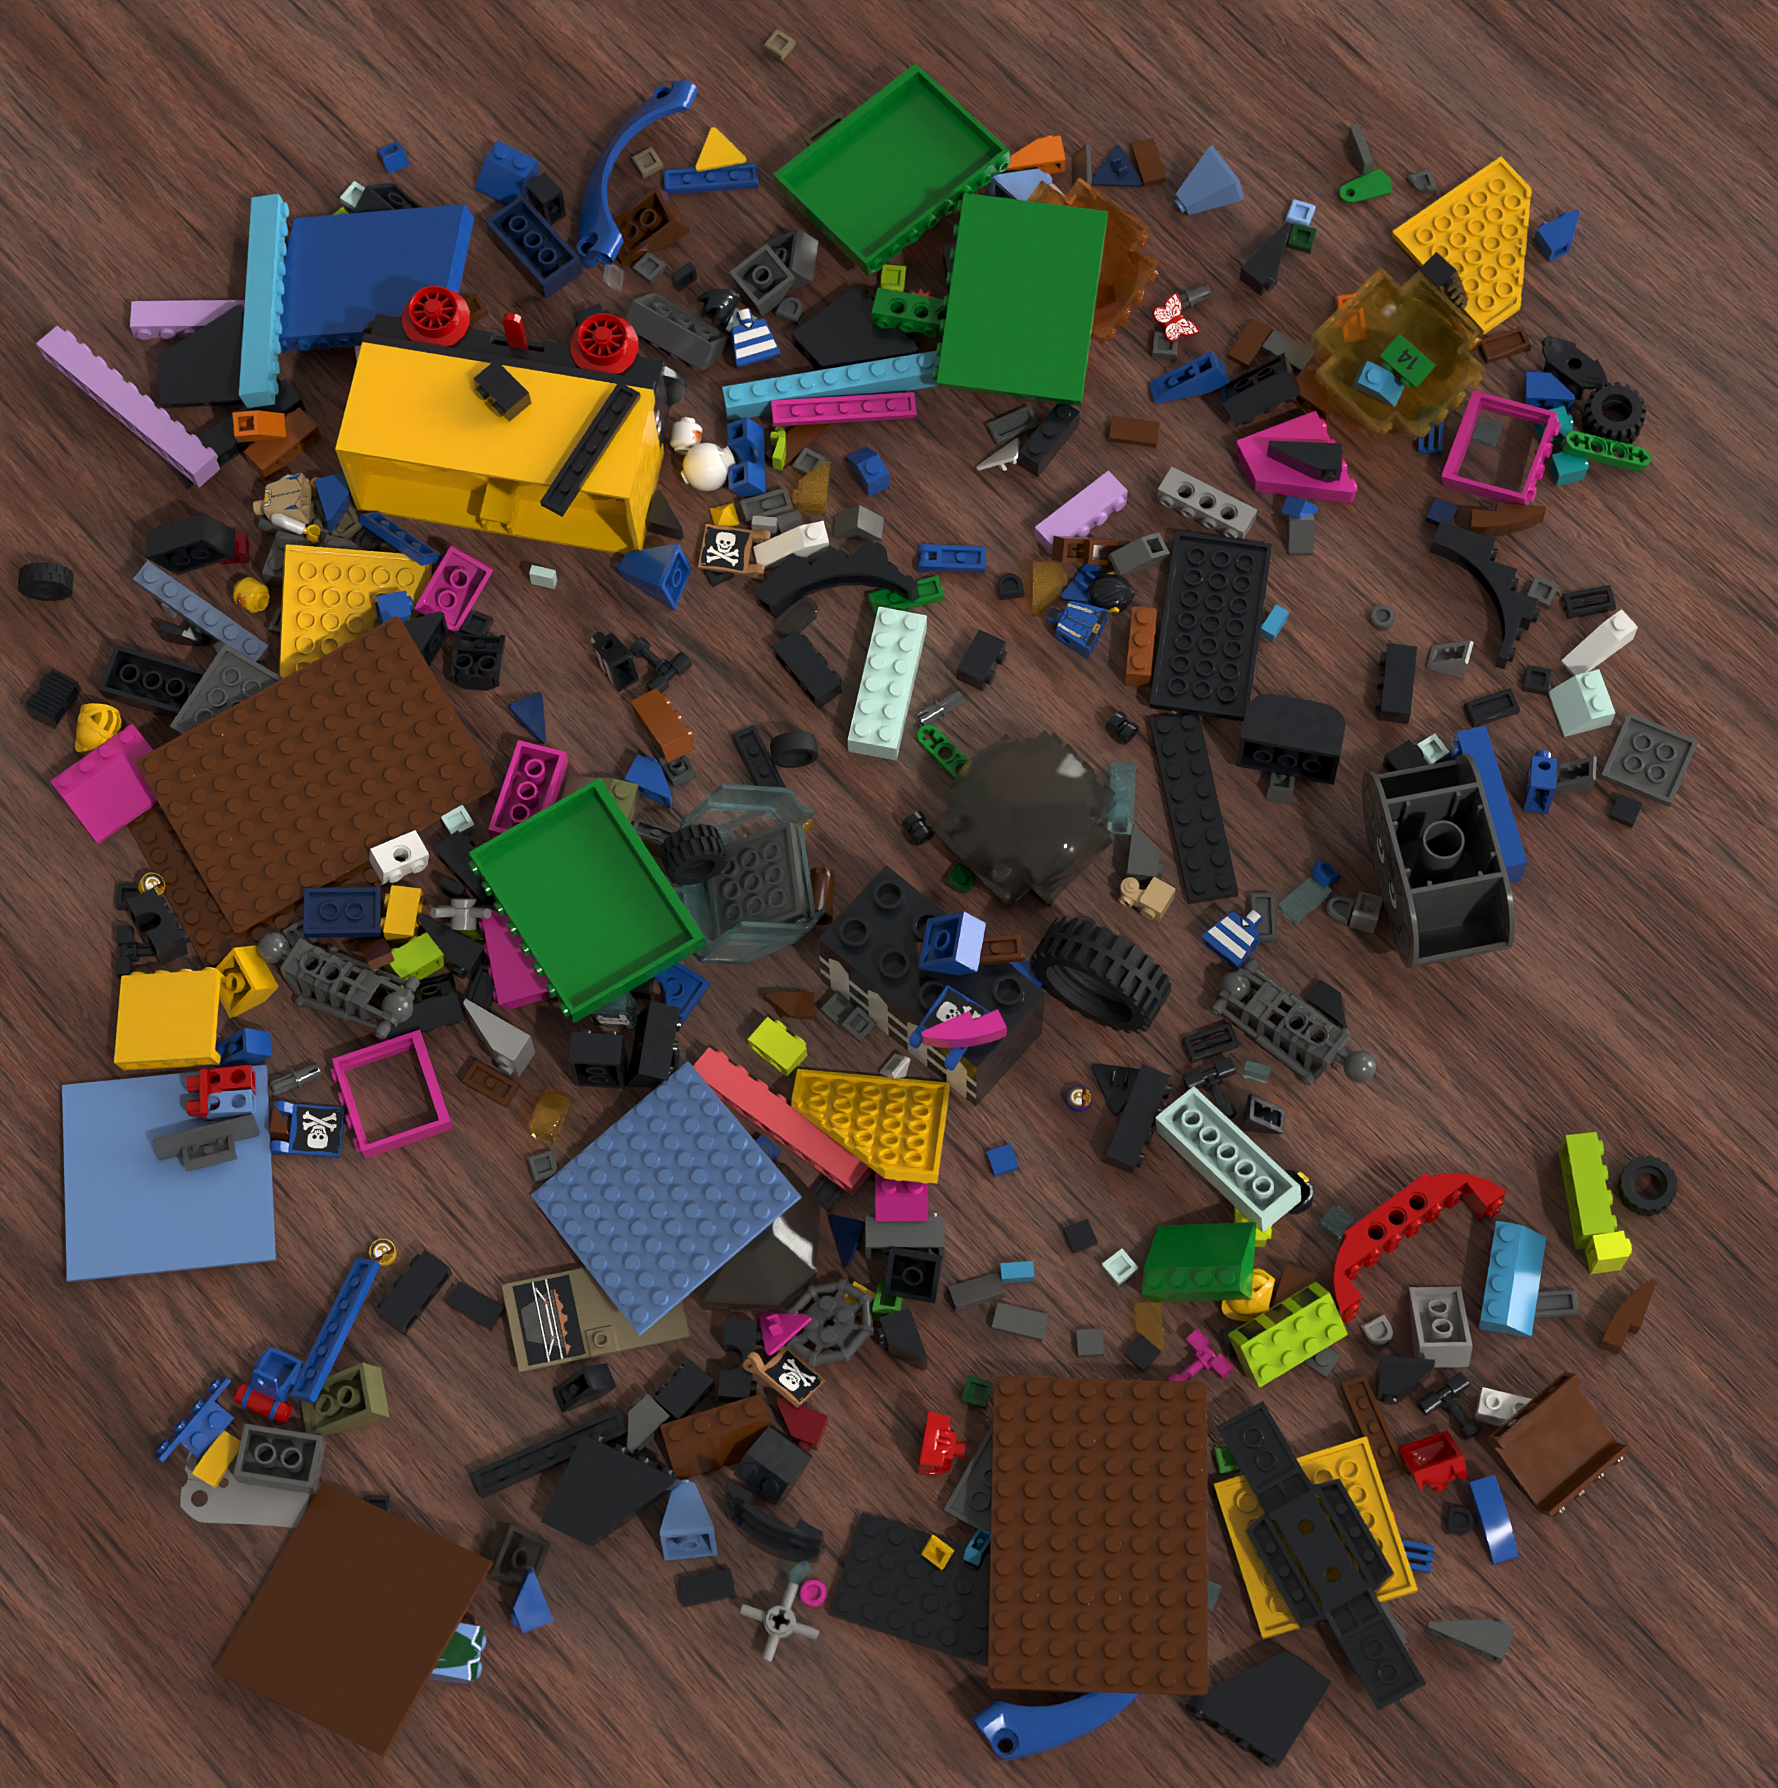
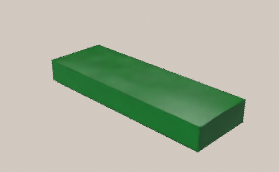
[867,575,945,618]

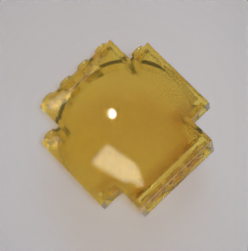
[1309,267,1485,441]

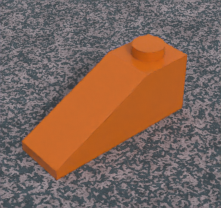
[998,135,1066,174]

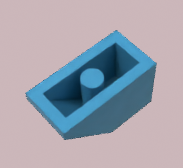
[1351,361,1405,407]

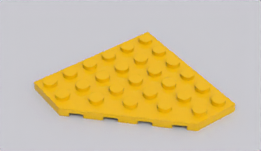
[1391,157,1532,335]
[278,544,432,678]
[791,1069,950,1183]

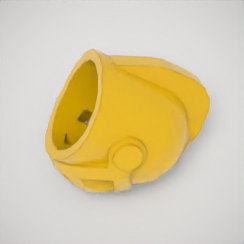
[75,703,122,755]
[1222,1268,1275,1321]

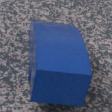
[1467,1475,1519,1565]

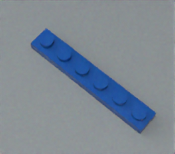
[290,1258,381,1403]

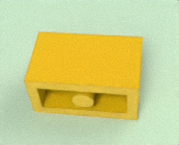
[380,885,424,943]

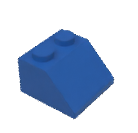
[475,140,540,206]
[918,912,986,975]

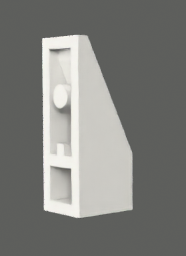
[753,521,829,569]
[1561,609,1638,676]

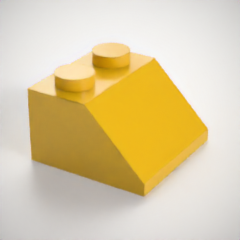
[216,945,279,1018]

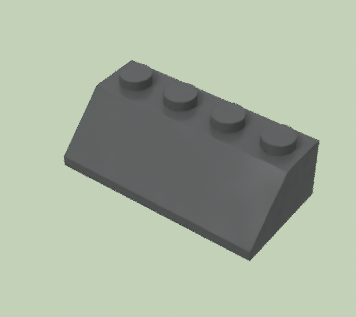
[625,292,731,371]

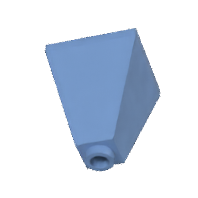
[1174,145,1245,215]
[987,169,1052,203]
[660,1480,718,1561]

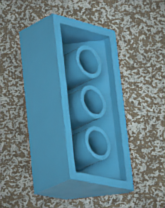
[1479,1221,1547,1338]

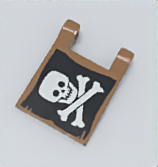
[698,524,771,580]
[742,1344,826,1408]

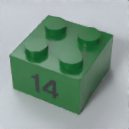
[1380,334,1436,389]

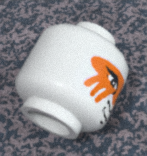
[669,417,702,454]

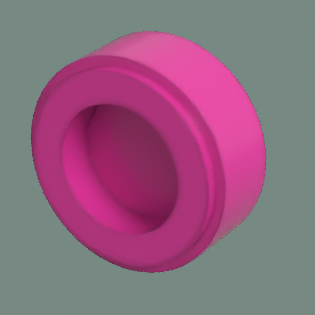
[800,1580,827,1608]

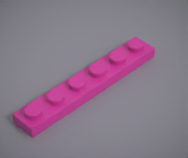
[770,392,917,427]

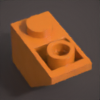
[233,410,287,442]

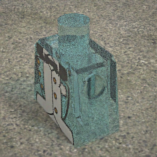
[588,992,639,1030]

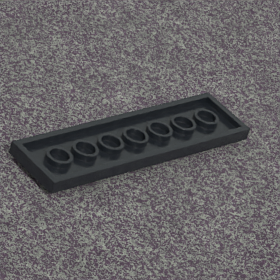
[1149,713,1239,904]

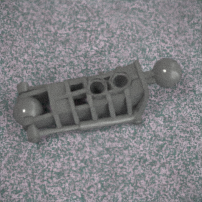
[257,932,420,1039]
[1210,958,1376,1085]

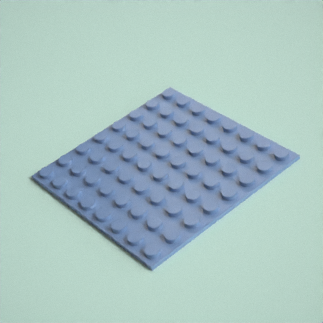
[531,1061,802,1336]
[62,1065,276,1282]

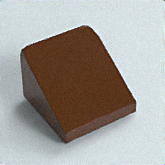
[269,1107,290,1142]

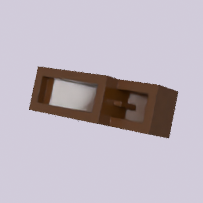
[1469,502,1546,537]
[1051,536,1130,565]
[1598,1279,1657,1355]

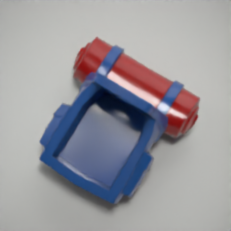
[234,1347,304,1424]

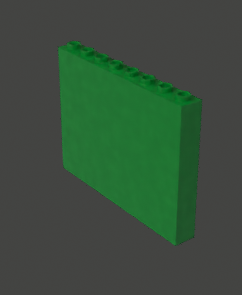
[773,63,1010,276]
[933,193,1108,406]
[468,778,706,1023]

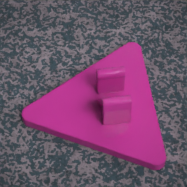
[759,1313,811,1355]

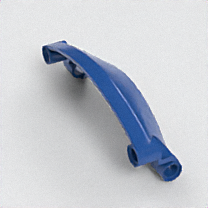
[577,80,698,268]
[971,1693,1141,1761]

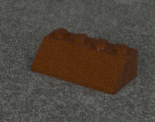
[660,1394,771,1480]

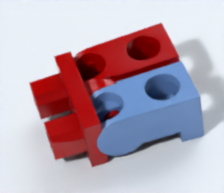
[187,1065,256,1122]

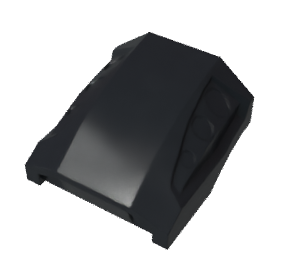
[450,631,505,691]

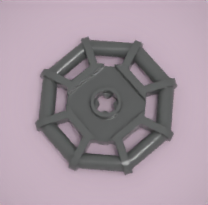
[784,1278,875,1367]

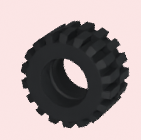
[1582,382,1647,444]
[659,824,729,885]

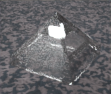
[602,264,625,293]

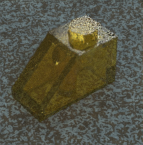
[792,461,831,515]
[1032,561,1067,616]
[528,1089,572,1144]

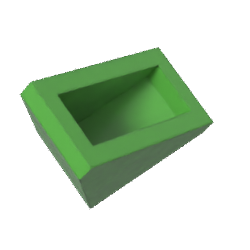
[872,1281,903,1322]

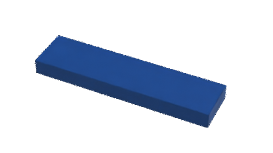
[663,163,759,195]
[359,511,441,566]

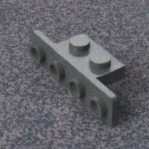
[153,1114,259,1172]

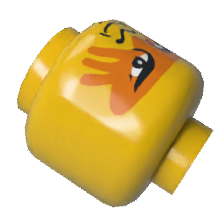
[233,577,270,613]

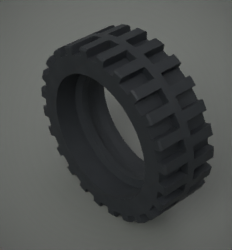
[1029,917,1172,1034]

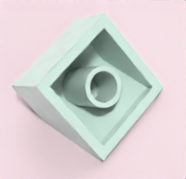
[1548,669,1615,737]

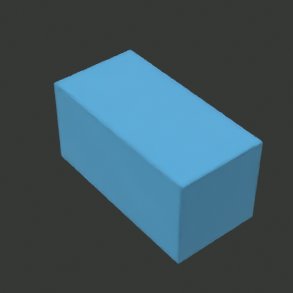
[1260,605,1289,642]
[1000,1261,1034,1283]
[964,1527,991,1566]

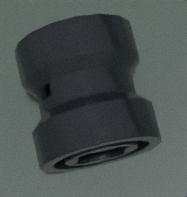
[1105,711,1140,746]
[901,811,935,846]

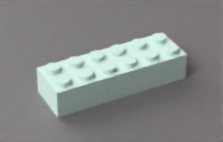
[848,607,927,761]
[1155,1086,1301,1233]

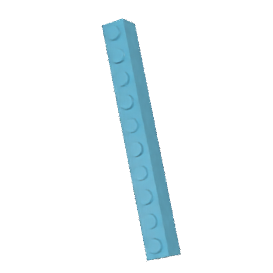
[239,194,289,408]
[722,351,940,421]

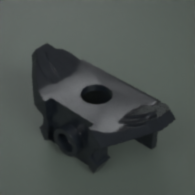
[1541,336,1608,401]

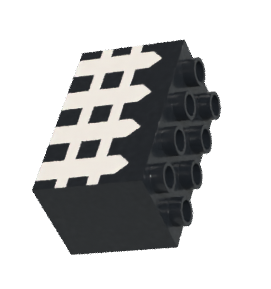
[818,865,1045,1106]

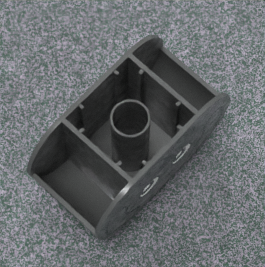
[1362,753,1515,968]

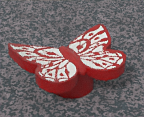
[1152,293,1200,343]

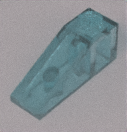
[1107,762,1136,835]

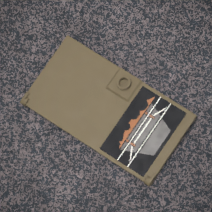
[501,1267,689,1373]

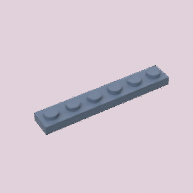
[133,560,268,662]

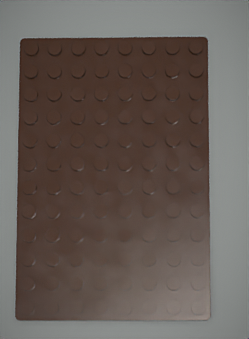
[136,617,497,934]
[988,1376,1208,1696]

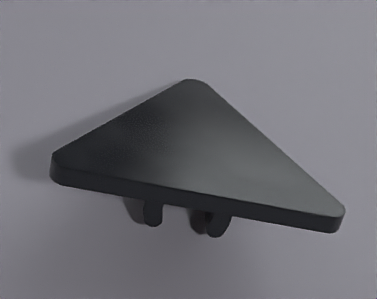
[1092,1064,1140,1114]

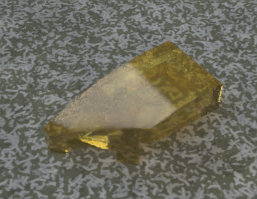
[1134,1302,1164,1351]

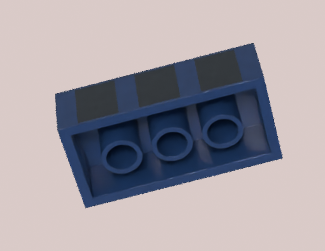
[485,195,583,299]

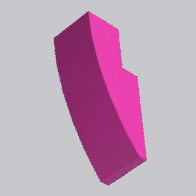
[921,1010,1007,1048]

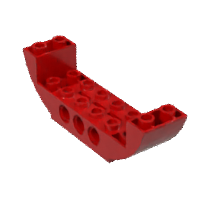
[1329,1173,1507,1324]

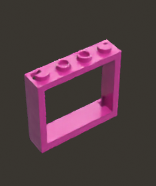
[1441,390,1561,505]
[330,1030,453,1159]

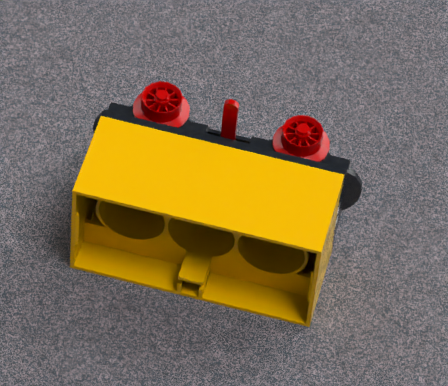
[335,286,687,555]

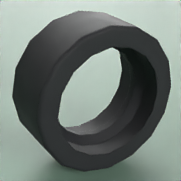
[770,731,819,768]

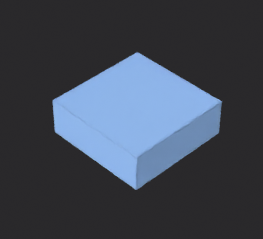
[1285,199,1316,227]

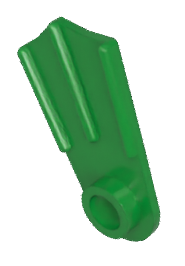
[1339,169,1392,203]

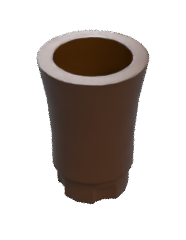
[801,867,835,925]

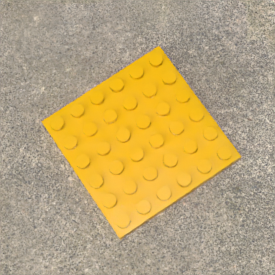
[1214,1436,1418,1639]

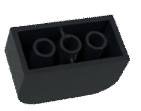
[1236,694,1345,785]

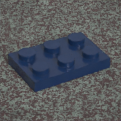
[304,887,381,938]

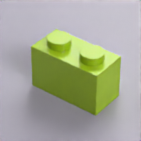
[384,932,444,989]

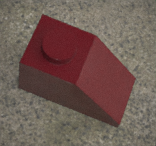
[777,1397,829,1452]

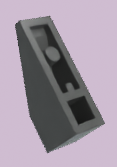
[1424,1618,1515,1664]

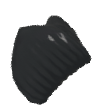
[697,288,741,326]

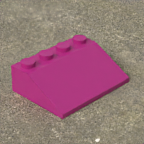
[50,724,158,845]

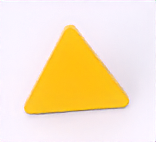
[696,127,746,172]

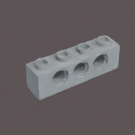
[1157,467,1257,540]

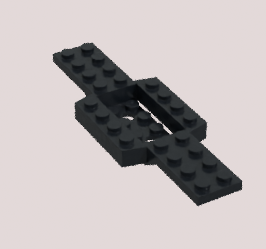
[1217,1401,1426,1712]

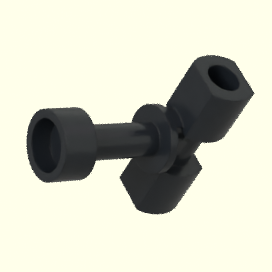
[629,637,692,694]
[116,926,174,979]
[1183,1057,1238,1120]
[1417,1372,1482,1441]

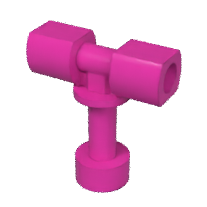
[1166,1329,1234,1381]

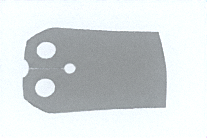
[180,1451,310,1528]

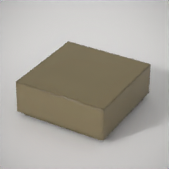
[763,29,796,61]
[631,147,663,179]

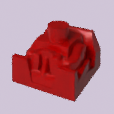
[917,1411,966,1476]
[1397,1431,1466,1491]

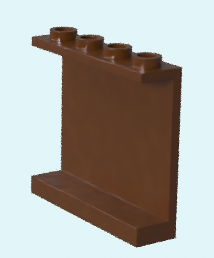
[1487,1372,1630,1517]

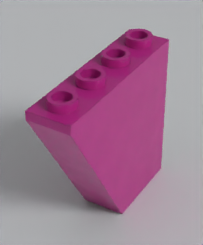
[1235,411,1358,503]
[479,910,556,1010]

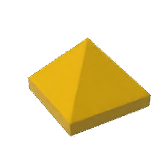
[710,503,739,527]
[921,1535,954,1570]

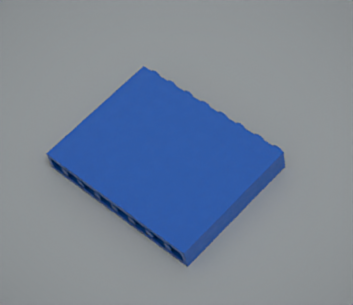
[279,204,474,352]

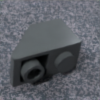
[1108,532,1170,577]

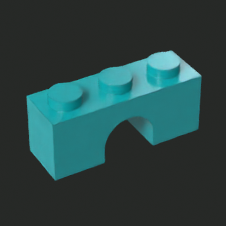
[1533,406,1589,487]

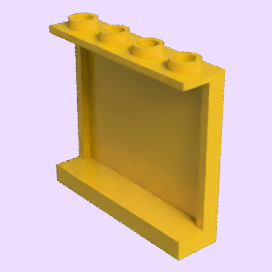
[114,967,227,1071]

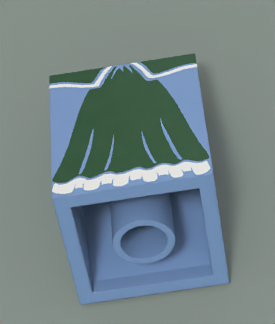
[428,1623,486,1684]

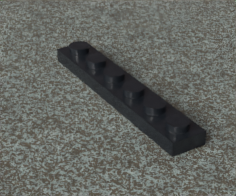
[540,382,641,517]
[471,1408,628,1499]

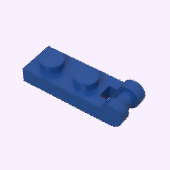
[917,544,986,573]

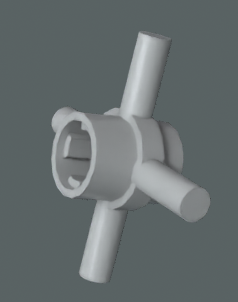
[430,898,497,930]
[740,1582,820,1663]

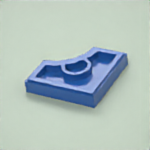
[654,963,711,1025]

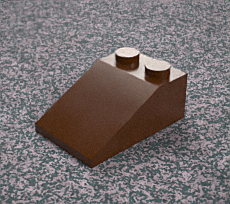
[613,186,690,265]

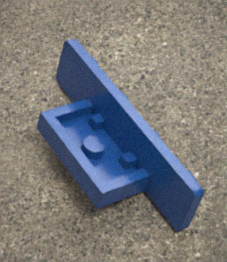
[154,1376,234,1463]

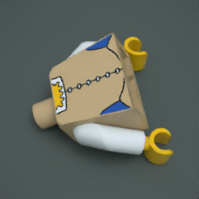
[253,473,320,544]

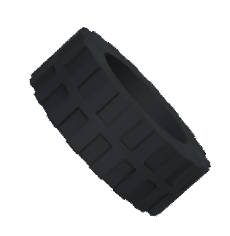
[18,562,74,601]
[1617,1155,1678,1216]

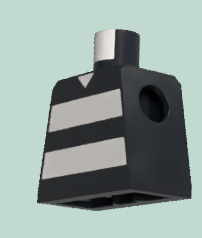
[591,632,639,693]

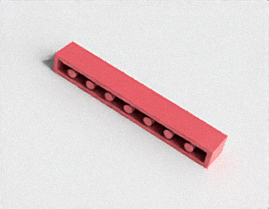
[693,1048,872,1196]

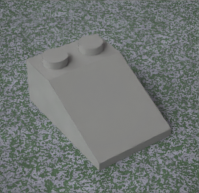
[463,999,535,1077]
[1408,1287,1473,1367]

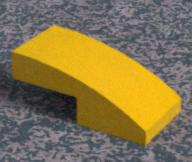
[192,1431,241,1488]

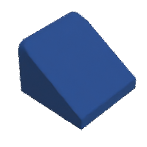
[377,141,409,173]
[1281,496,1319,518]

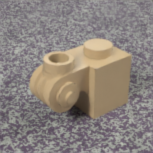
[1118,877,1176,922]

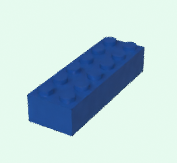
[1448,726,1527,883]

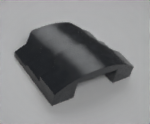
[723,1481,826,1563]

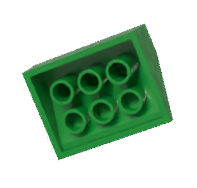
[1142,1222,1257,1303]

